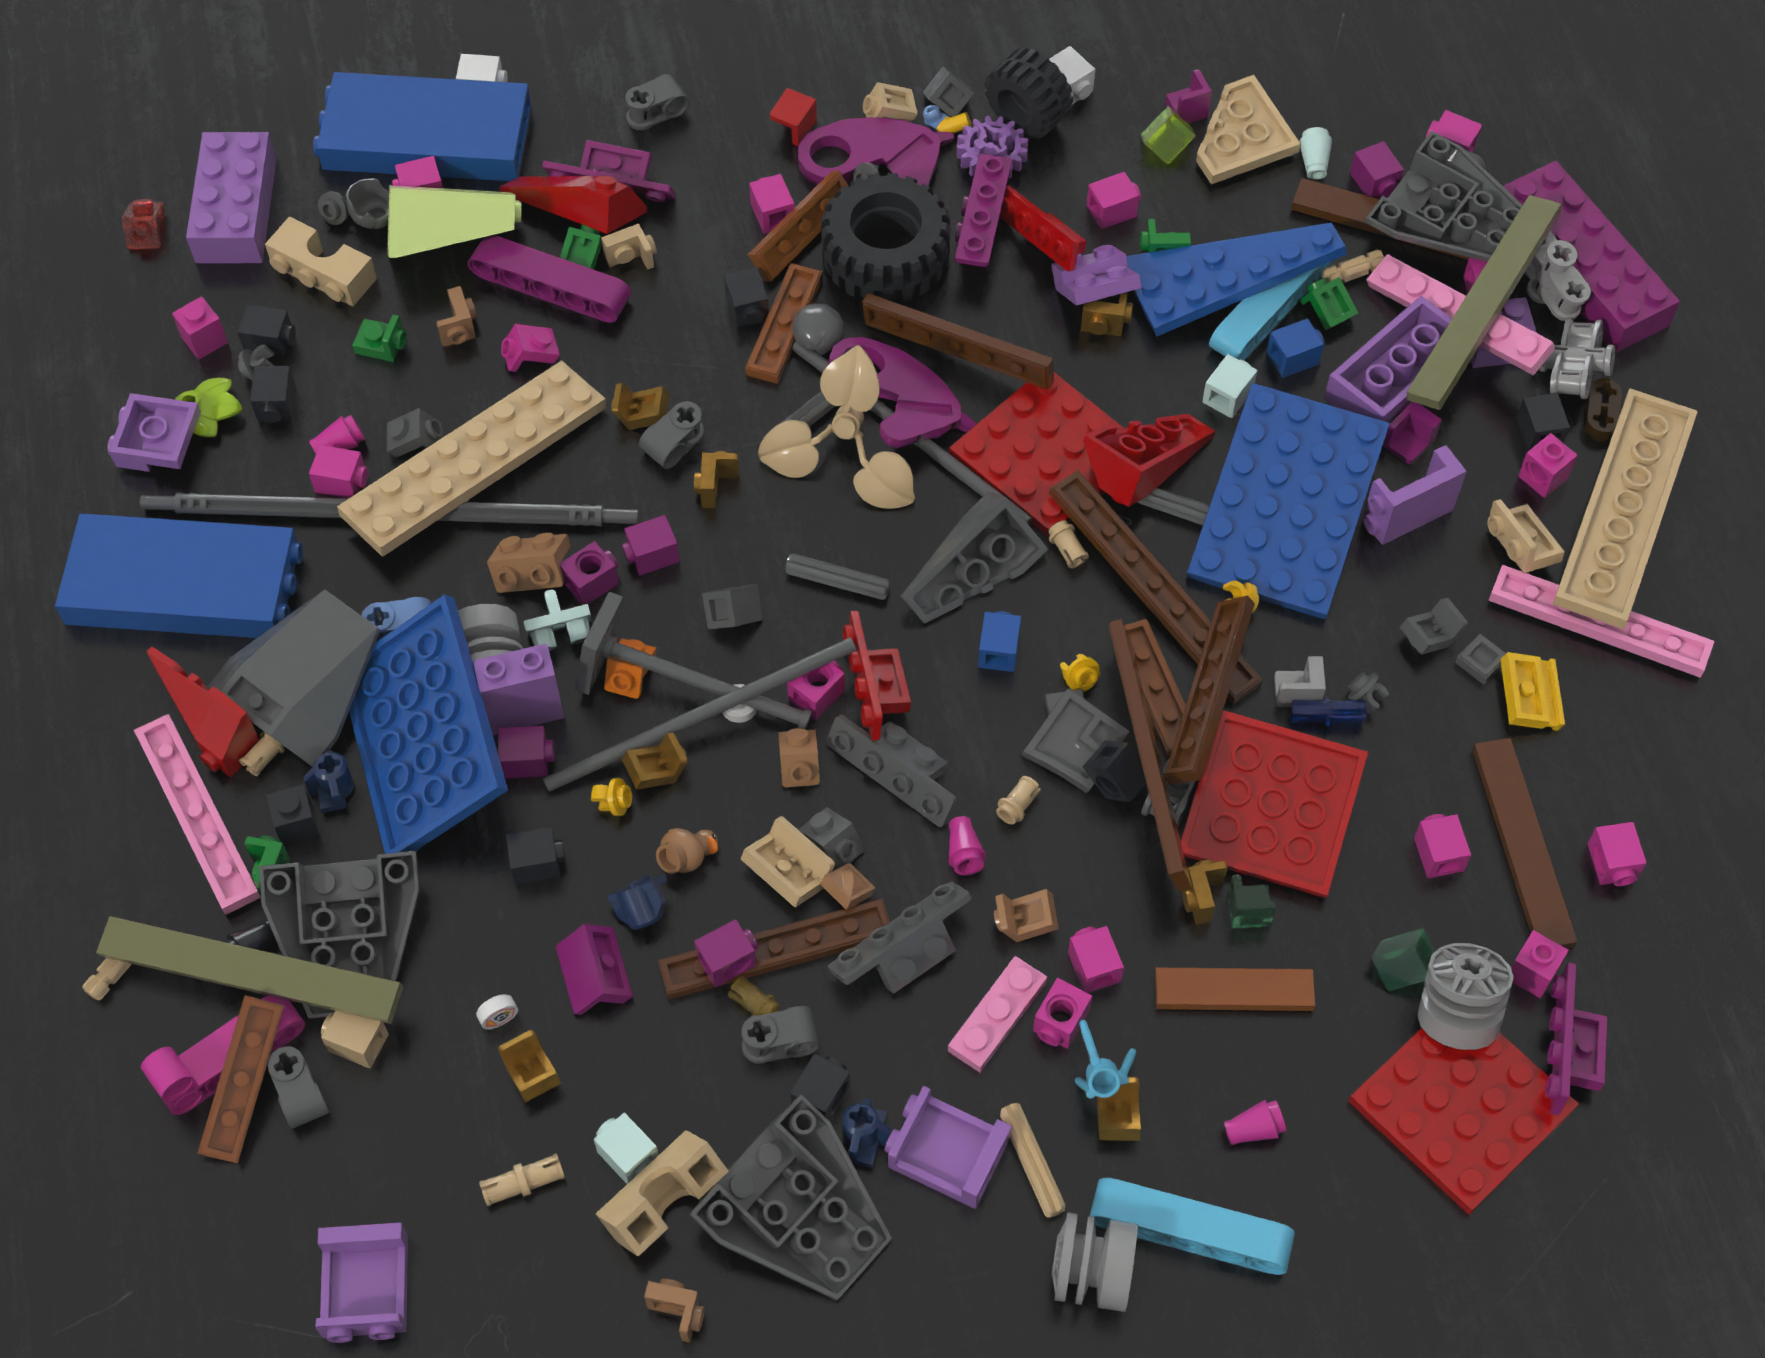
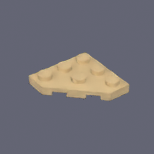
[1196,75,1301,184]

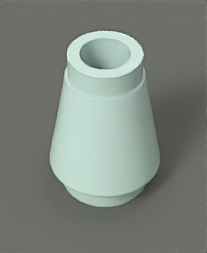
[1299,127,1332,180]

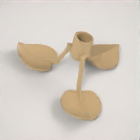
[758,345,916,509]

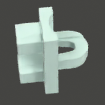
[523,589,591,651]

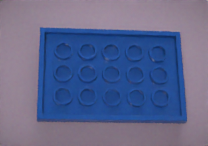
[1187,383,1390,620]
[349,594,508,854]

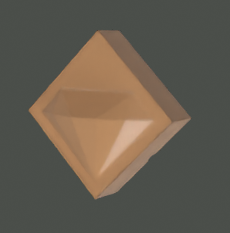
[820,862,875,910]

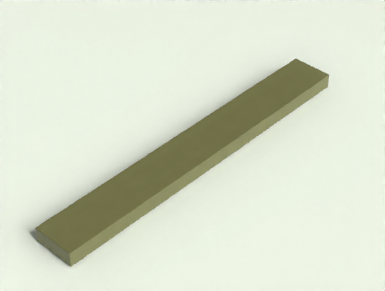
[1407,195,1562,410]
[96,916,404,1024]

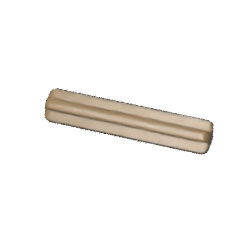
[1000,1103,1065,1218]

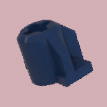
[304,750,354,813]
[606,874,668,930]
[842,1098,891,1168]

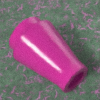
[309,415,365,454]
[949,816,986,875]
[1223,1100,1287,1145]

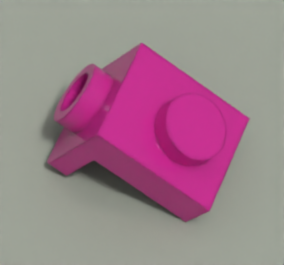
[501,324,560,372]

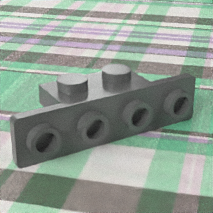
[826,714,957,827]
[828,881,972,994]

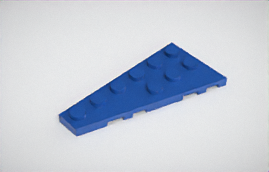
[1126,223,1347,337]

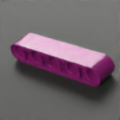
[468,235,632,323]

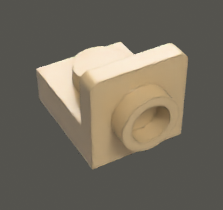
[863,82,918,122]
[601,224,657,270]

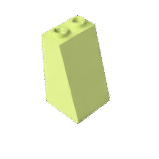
[387,185,521,258]

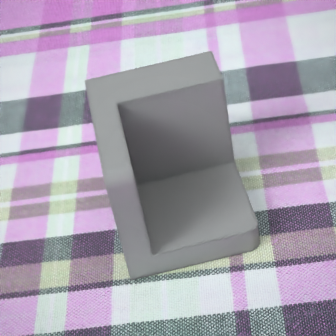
[1274,656,1326,707]

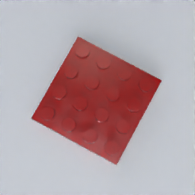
[949,372,1124,537]
[1181,710,1368,898]
[1348,1028,1579,1215]

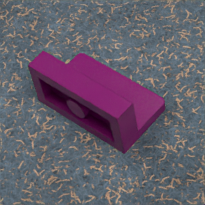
[556,924,633,1015]

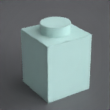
[1202,354,1258,418]
[594,1112,658,1184]

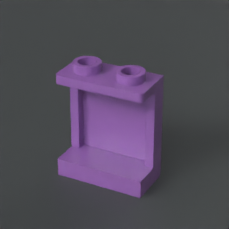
[1363,445,1467,545]
[473,644,565,735]
[884,1086,1012,1209]
[316,1222,408,1343]

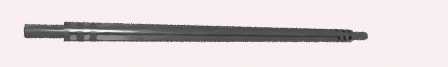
[140,493,639,527]

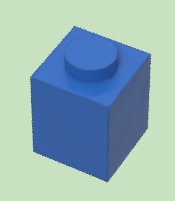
[1267,319,1325,378]
[978,611,1021,672]

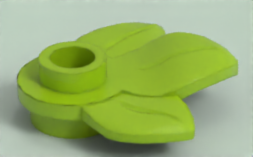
[175,377,243,437]

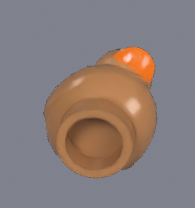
[656,828,718,874]

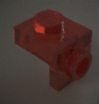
[121,199,165,249]

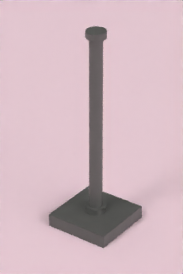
[575,592,813,730]

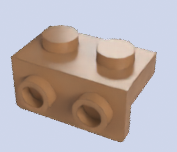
[487,533,571,593]

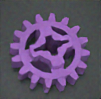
[957,116,1028,178]

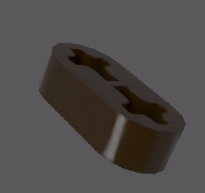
[1584,378,1622,442]

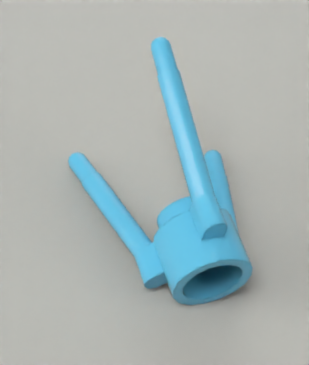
[1075,1020,1136,1099]

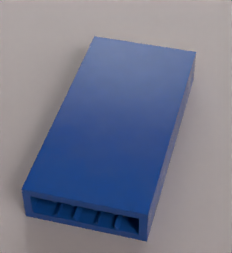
[313,72,532,181]
[55,513,303,638]

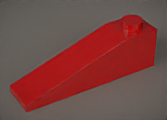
[499,176,647,234]
[1083,414,1216,507]
[146,647,259,778]

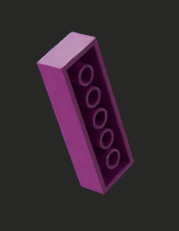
[1503,161,1680,353]

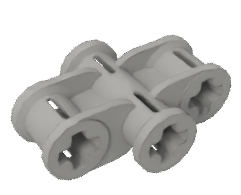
[1524,230,1591,321]
[1539,318,1615,399]

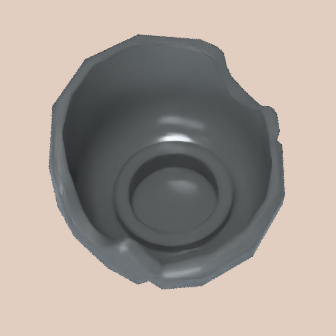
[346,178,389,230]
[792,303,844,355]

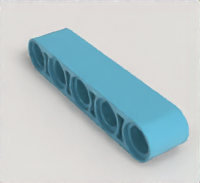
[1209,261,1332,361]
[1090,1178,1295,1275]

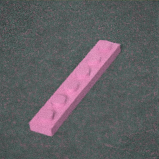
[1366,254,1555,376]
[1488,565,1714,678]
[134,714,261,915]

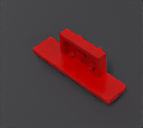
[1000,185,1087,272]
[843,610,911,741]

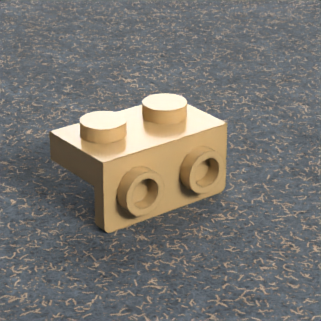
[1487,499,1565,573]
[741,816,835,907]

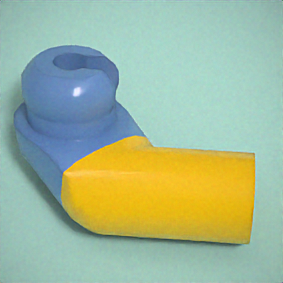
[923,105,972,134]

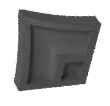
[1021,688,1129,793]

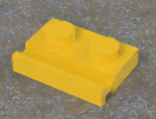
[1500,652,1565,731]

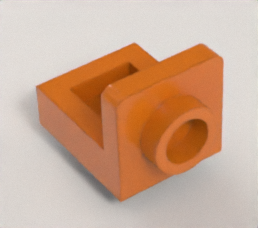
[604,638,657,699]

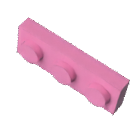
[948,956,1047,1073]

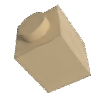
[321,1011,389,1069]

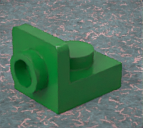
[1140,219,1191,253]
[560,225,603,270]
[1300,277,1358,330]
[352,315,407,362]
[244,835,290,895]

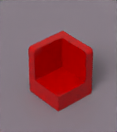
[770,88,817,146]

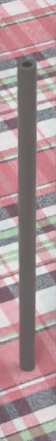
[792,342,1032,525]
[543,637,857,792]

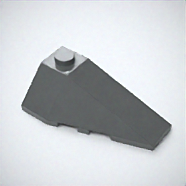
[901,491,1048,623]

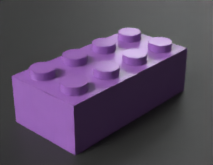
[186,132,277,263]
[1324,296,1452,423]

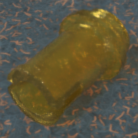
[728,977,780,1016]

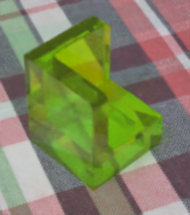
[1141,106,1196,164]

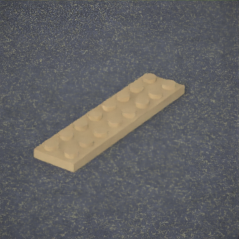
[337,361,607,557]
[1553,388,1698,629]

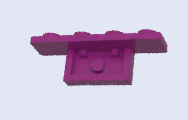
[542,140,676,203]
[955,154,1012,267]
[1545,962,1607,1115]

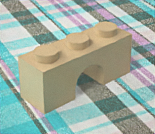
[265,216,377,306]
[596,1130,729,1256]

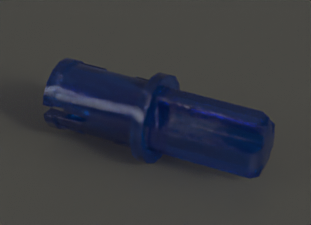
[1291,697,1367,726]

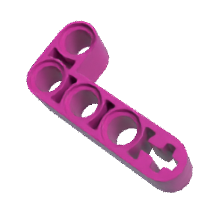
[141,996,305,1115]

